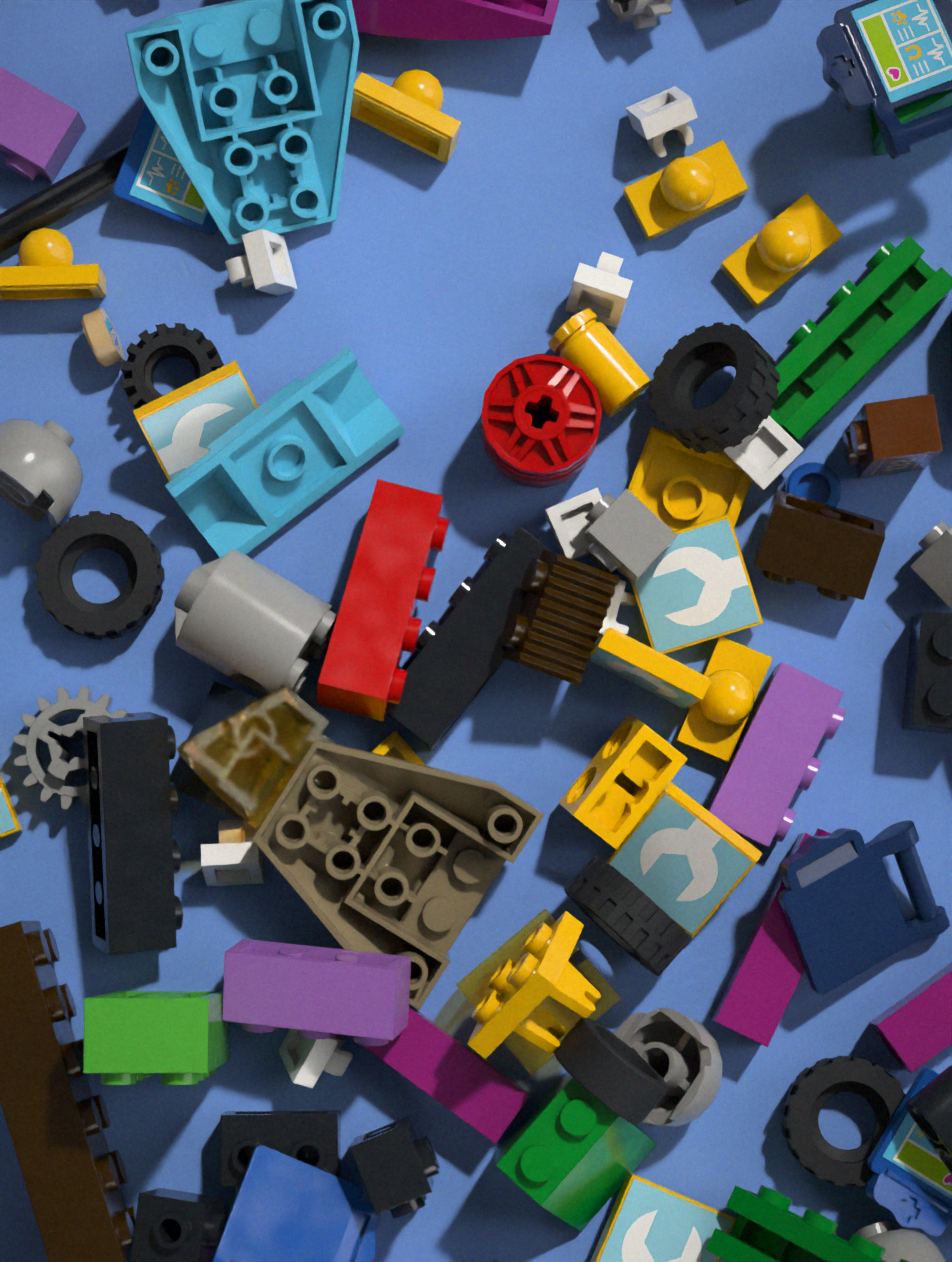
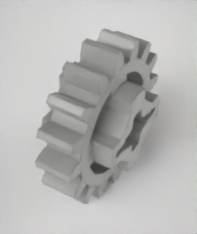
[13,686,128,810]

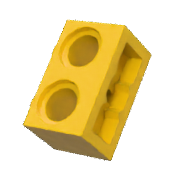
[558,713,688,850]

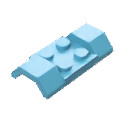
[165,347,406,558]

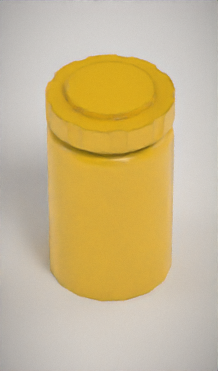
[548,308,652,417]

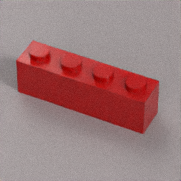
[316,479,450,722]

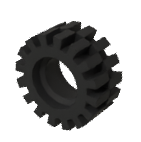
[121,323,224,409]

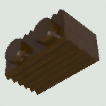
[502,549,619,686]

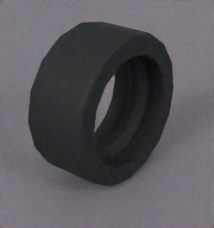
[554,1017,669,1125]

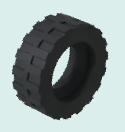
[649,322,780,454]
[35,511,165,640]
[564,855,690,976]
[781,1056,906,1187]

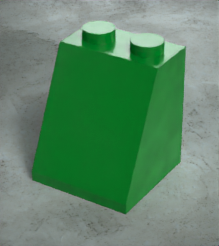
[495,1071,657,1231]

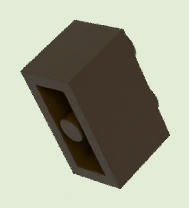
[754,489,885,601]

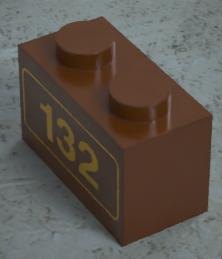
[843,394,943,479]

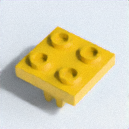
[467,911,601,1059]

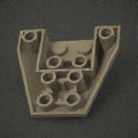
[253,739,544,1010]

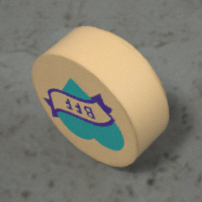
[81,308,125,367]

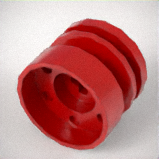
[481,354,602,488]

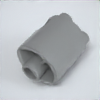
[174,549,337,707]

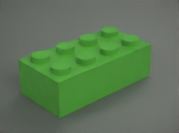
[83,991,230,1085]

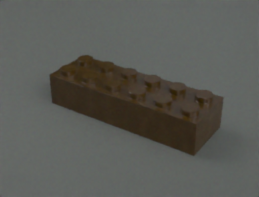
[0,921,137,1262]

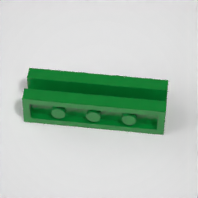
[769,235,952,443]
[706,1185,909,1262]

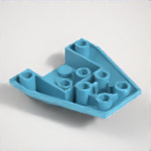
[125,0,360,245]

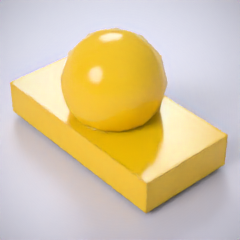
[350,69,461,163]
[623,140,749,241]
[720,193,843,309]
[0,228,106,301]
[676,636,773,763]

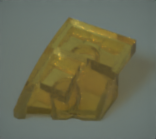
[177,687,334,830]

